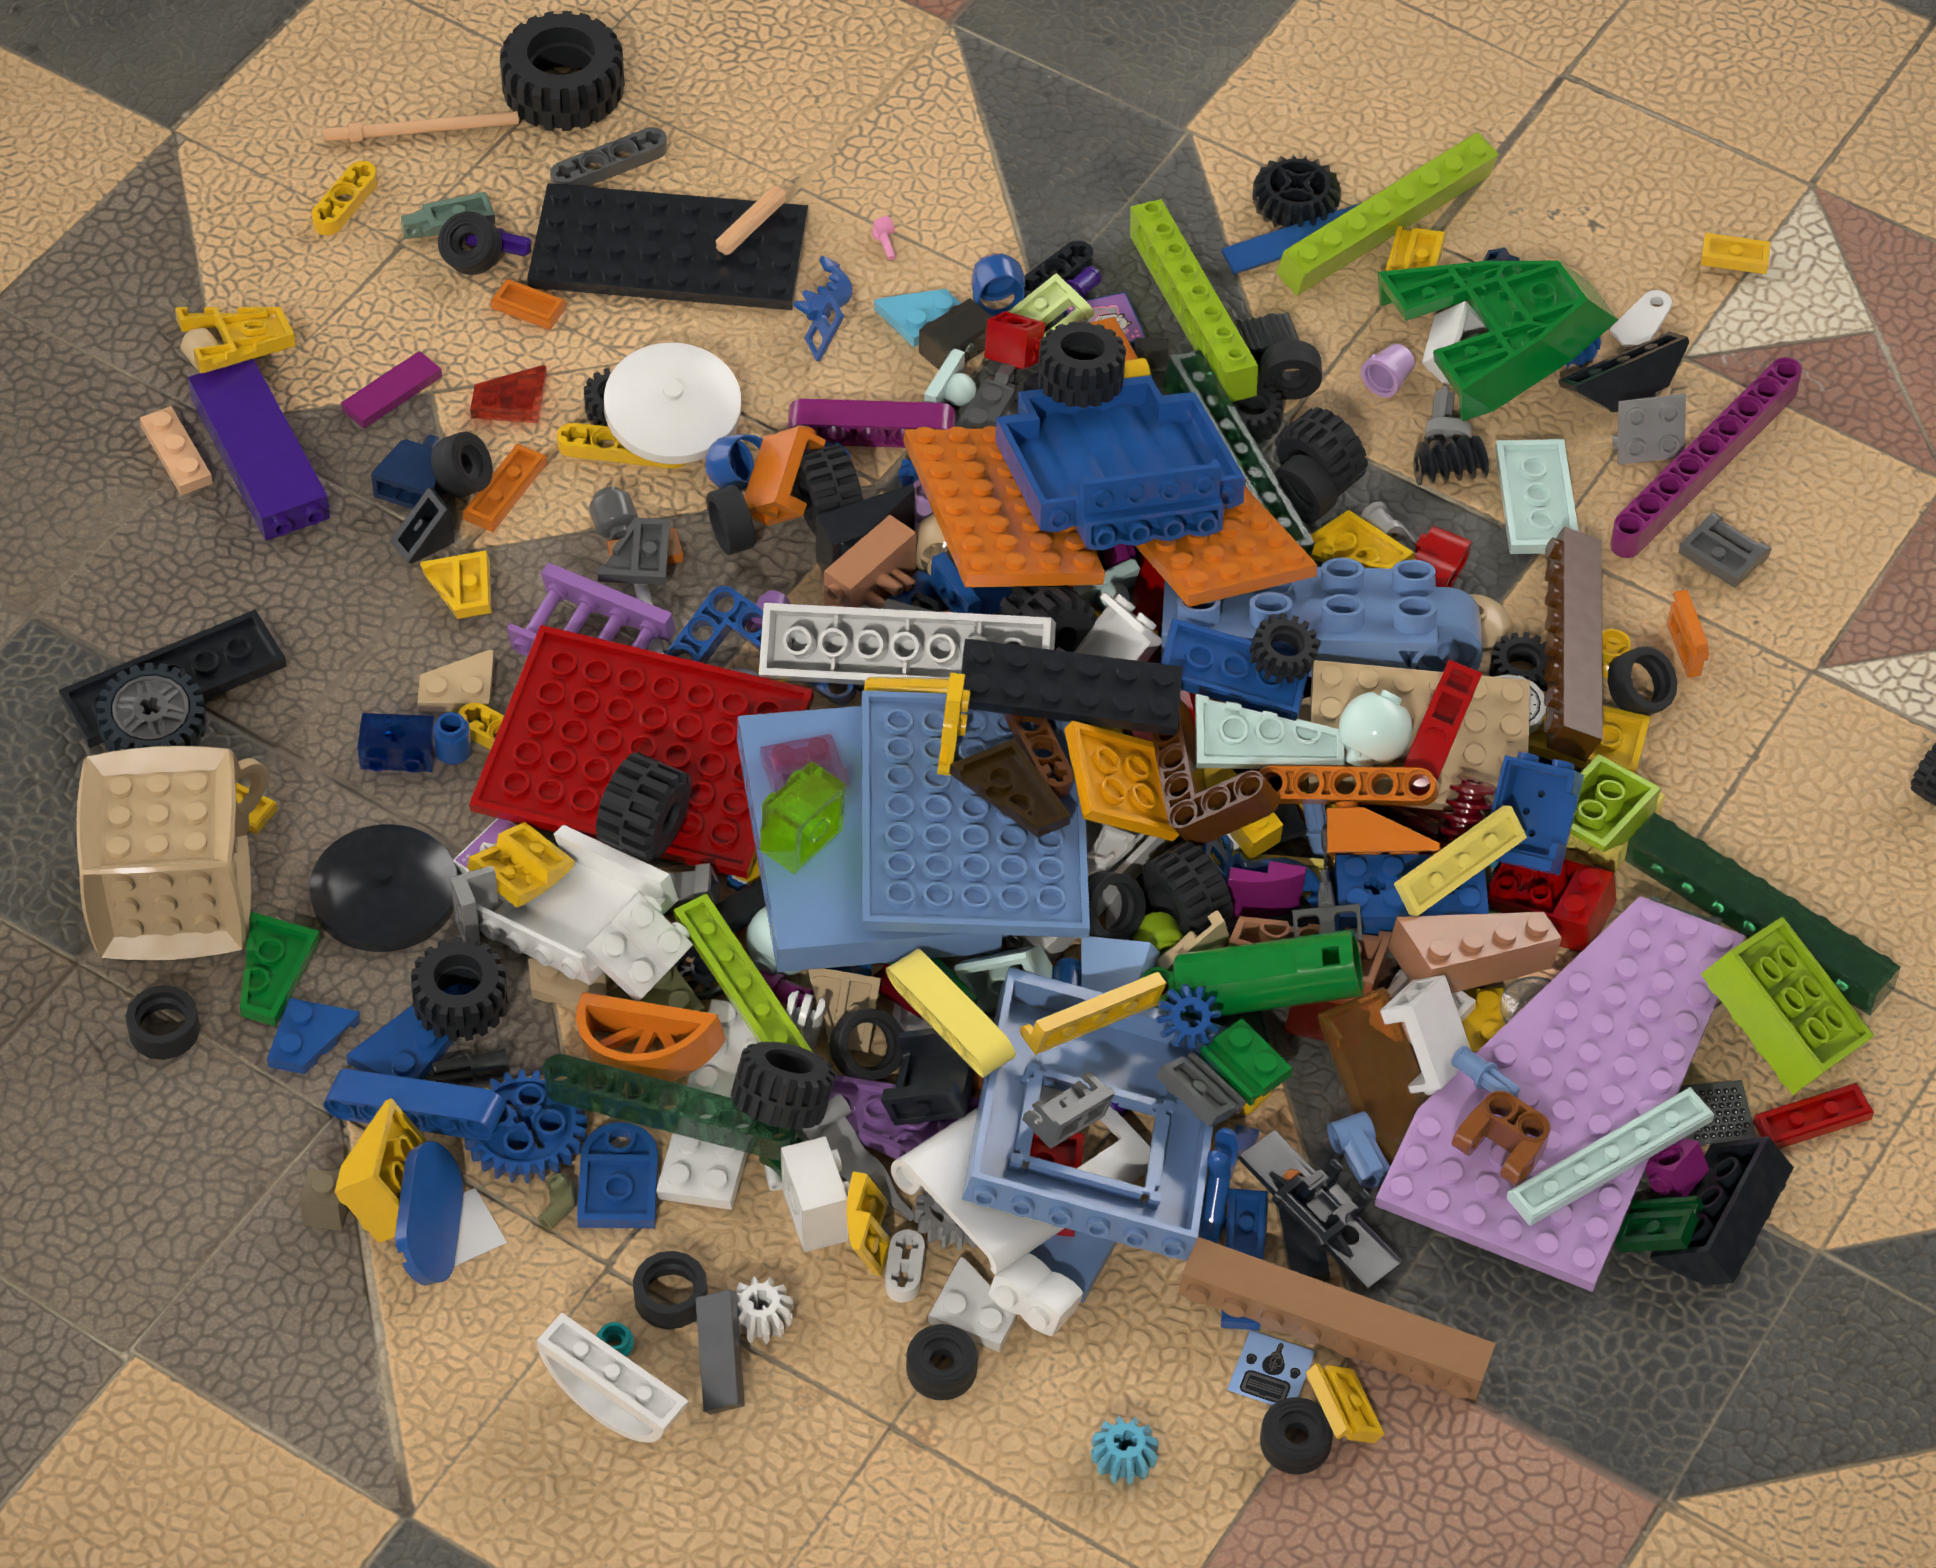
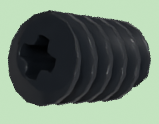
[1413,435,1489,485]

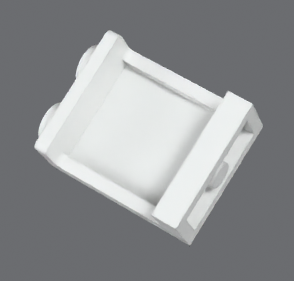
[1056,592,1162,662]
[1380,975,1471,1095]

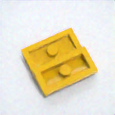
[467,822,575,908]
[846,1171,891,1276]

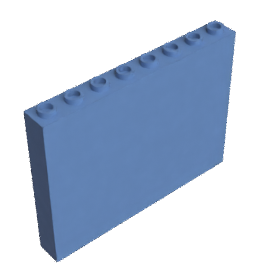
[737,706,1008,972]

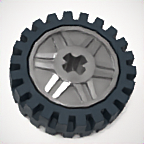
[97,663,206,752]

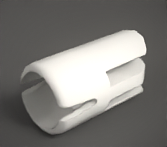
[786,991,825,1050]

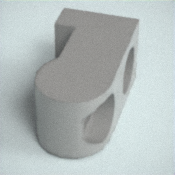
[664,863,721,915]

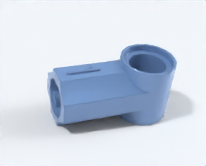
[1327,1111,1390,1189]

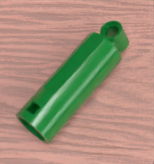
[1141,929,1364,1019]

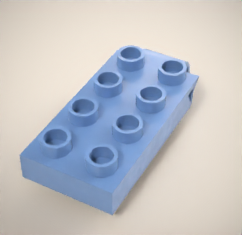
[1161,558,1483,677]

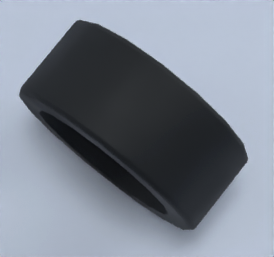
[1271,454,1338,523]
[706,485,756,555]
[1607,646,1678,716]
[1088,871,1146,940]
[125,985,200,1060]
[829,1008,904,1081]
[633,1251,708,1329]

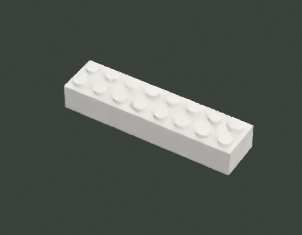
[759,603,1056,685]

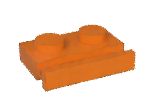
[1667,590,1709,678]

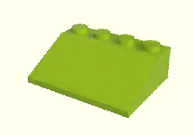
[1701,917,1874,1095]

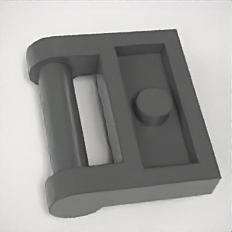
[1678,512,1772,588]

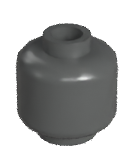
[588,486,638,540]

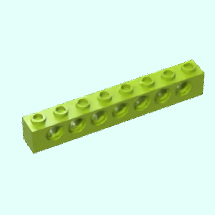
[1130,199,1258,404]

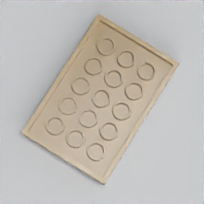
[1307,660,1530,815]

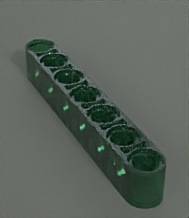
[542,1054,798,1160]

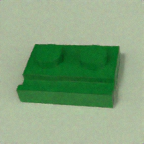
[1200,1018,1292,1106]

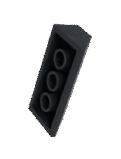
[1650,1136,1794,1286]

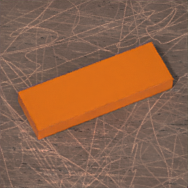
[463,443,547,532]

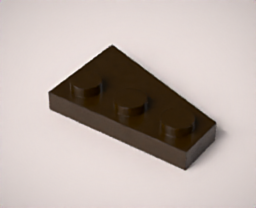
[949,739,1071,838]

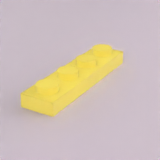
[1394,805,1527,916]

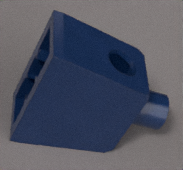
[371,435,443,509]

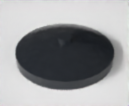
[310,824,457,952]

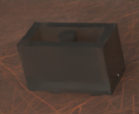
[919,298,992,370]

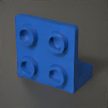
[930,552,1014,615]

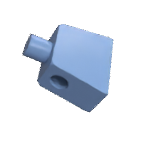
[1081,936,1160,993]

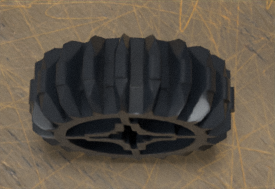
[1252,154,1341,228]

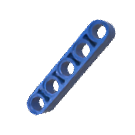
[323,1069,506,1140]

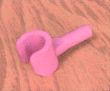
[872,215,896,261]

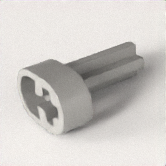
[1424,386,1473,447]

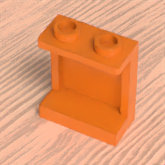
[744,425,826,526]

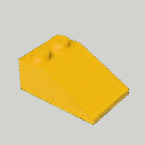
[335,1098,428,1243]

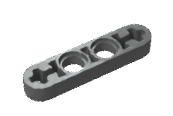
[550,127,667,187]

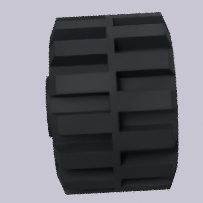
[995,585,1098,652]
[596,752,691,862]

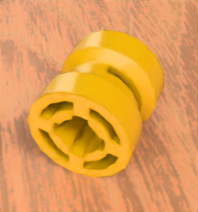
[1602,629,1631,678]

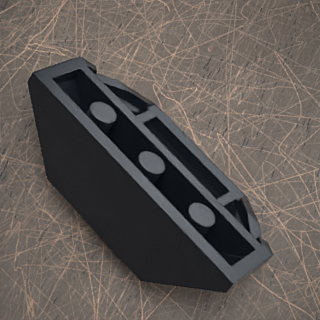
[1558,331,1689,412]

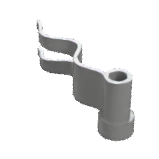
[795,1094,914,1236]

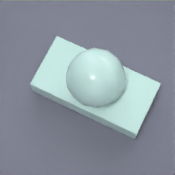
[924,348,976,406]
[1073,559,1140,612]

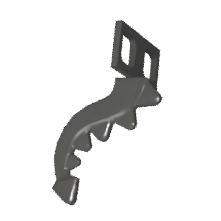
[1292,828,1363,942]

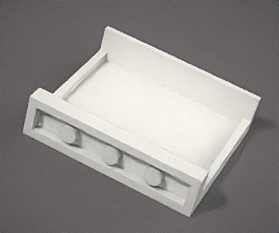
[476,825,678,985]

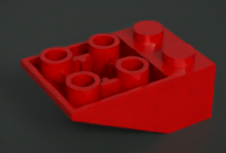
[1487,859,1617,952]

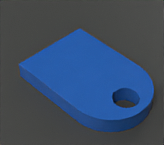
[577,1122,658,1228]

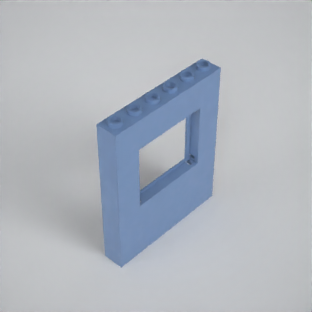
[961,967,1227,1261]

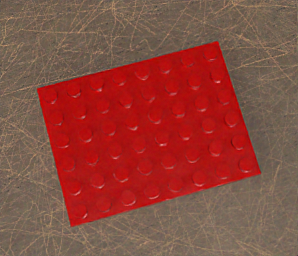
[469,625,814,879]

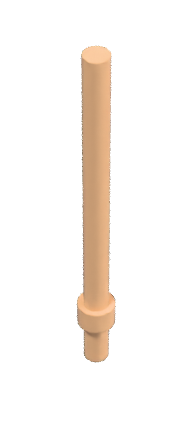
[322,111,519,143]

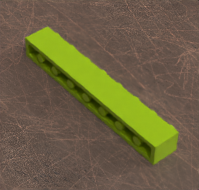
[1276,132,1499,296]

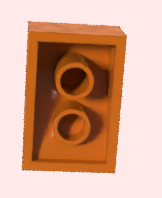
[1327,801,1442,860]

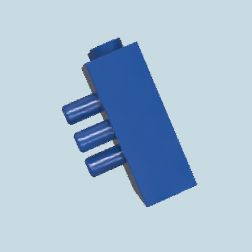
[1490,752,1584,876]

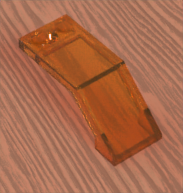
[1318,986,1432,1165]

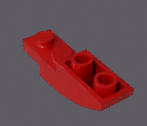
[1403,660,1483,806]

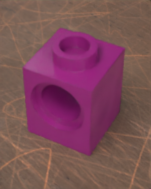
[1645,1138,1709,1197]

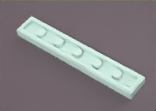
[1506,1087,1714,1226]

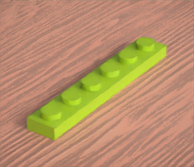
[674,893,814,1053]

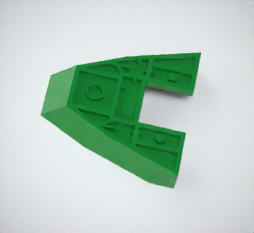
[1378,260,1618,421]

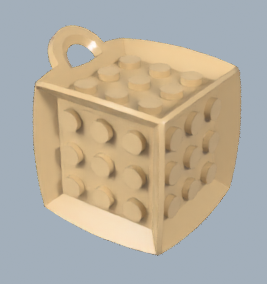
[77,746,268,960]

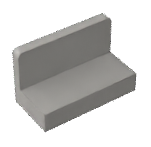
[450,866,499,946]

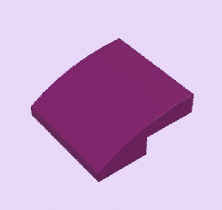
[1227,861,1306,920]

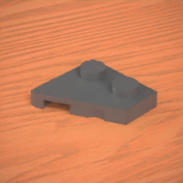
[598,517,670,585]

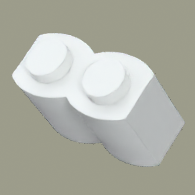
[988,1253,1084,1336]

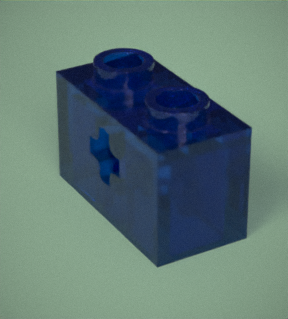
[357,713,435,773]

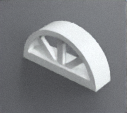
[537,1313,688,1443]

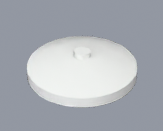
[604,343,741,464]

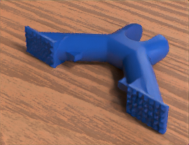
[1198,1125,1260,1244]

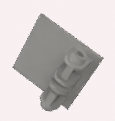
[1612,394,1686,465]

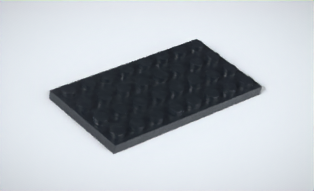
[527,183,808,310]

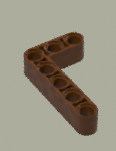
[1151,699,1280,846]

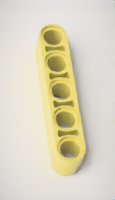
[886,948,1016,1078]

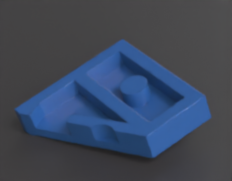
[267,998,360,1074]

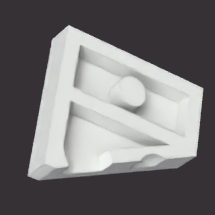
[928,1257,1016,1353]

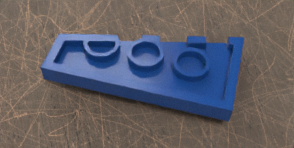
[346,984,476,1080]

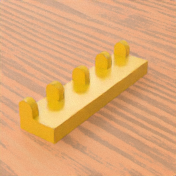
[1020,972,1166,1055]

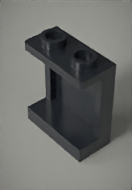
[881,1028,975,1126]

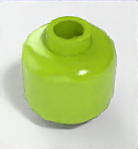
[1132,912,1184,967]

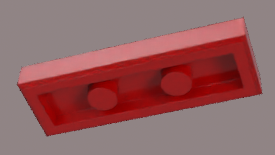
[1753,1082,1874,1149]

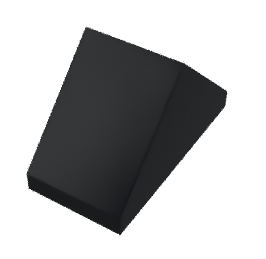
[390,488,455,564]

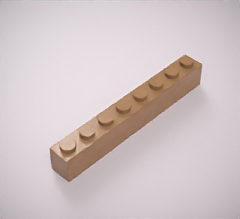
[1178,1237,1496,1401]

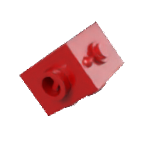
[984,311,1045,369]

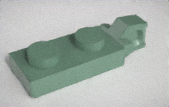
[401,192,495,239]

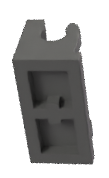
[1022,1072,1115,1149]

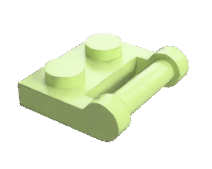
[1008,273,1095,337]

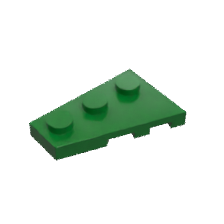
[240,911,320,1027]

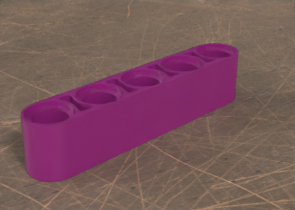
[787,399,956,448]

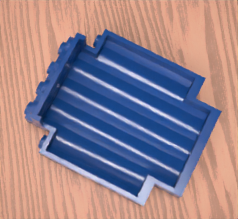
[996,375,1245,550]

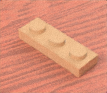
[140,406,213,495]

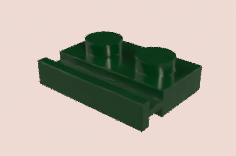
[1614,1196,1704,1253]

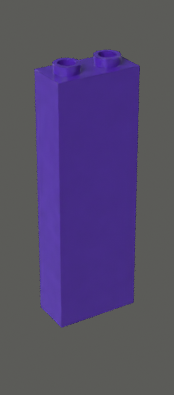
[188,359,330,541]

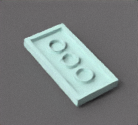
[1495,439,1579,554]

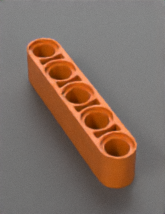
[1259,766,1440,806]

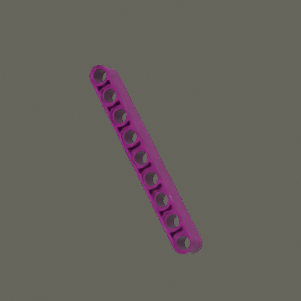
[1610,357,1802,558]

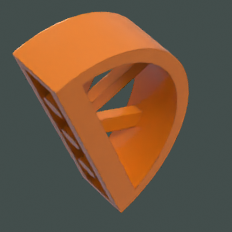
[576,992,726,1086]

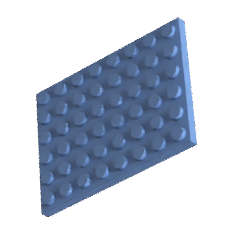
[861,691,1090,938]

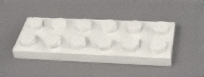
[656,999,758,1210]

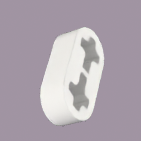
[885,1229,925,1303]

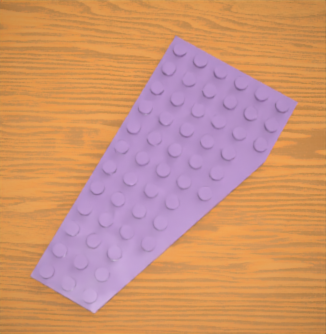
[1374,896,1745,1292]

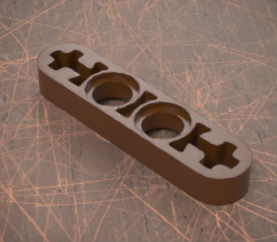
[1003,714,1074,798]

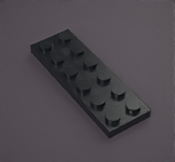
[58,609,287,748]
[961,638,1183,736]

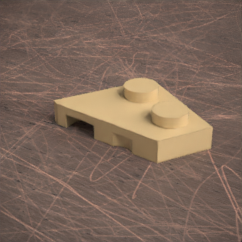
[417,650,494,712]
[1157,910,1230,972]

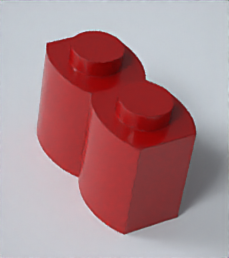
[1415,526,1472,588]

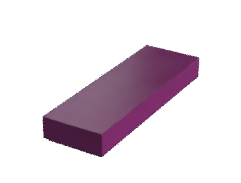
[341,351,442,429]

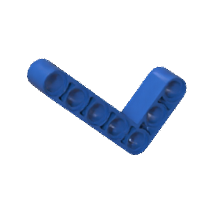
[666,586,857,705]

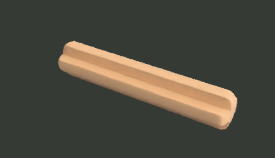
[716,186,786,255]

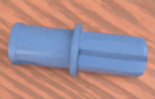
[1302,804,1327,859]
[1451,1045,1520,1098]

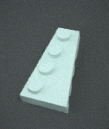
[1195,694,1345,769]

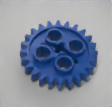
[464,1070,587,1184]

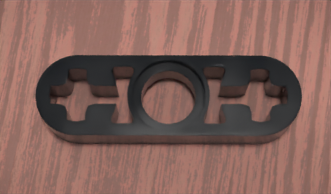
[1024,241,1093,298]

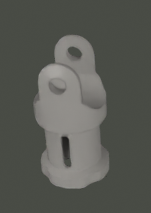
[1360,501,1417,547]

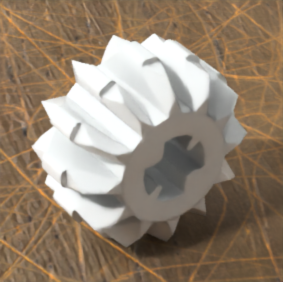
[737,1276,794,1345]

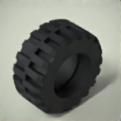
[500,11,625,131]

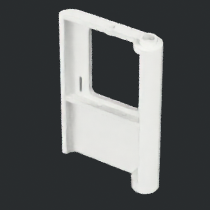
[891,1086,1150,1275]

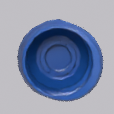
[971,253,1025,318]
[705,434,763,490]

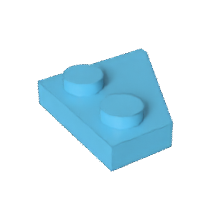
[874,289,966,347]

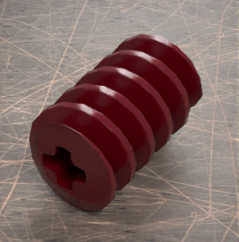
[1436,776,1497,849]

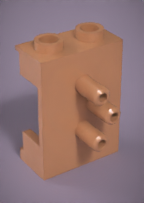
[824,515,916,609]

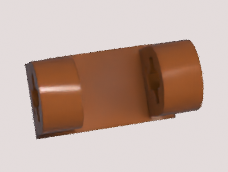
[1452,1091,1550,1187]

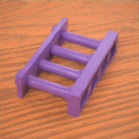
[507,562,676,656]

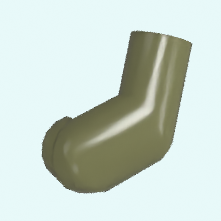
[537,1173,575,1231]

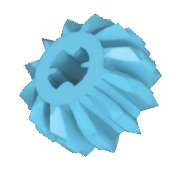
[1091,1415,1159,1486]

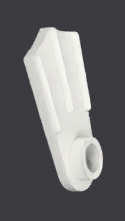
[1609,290,1672,348]

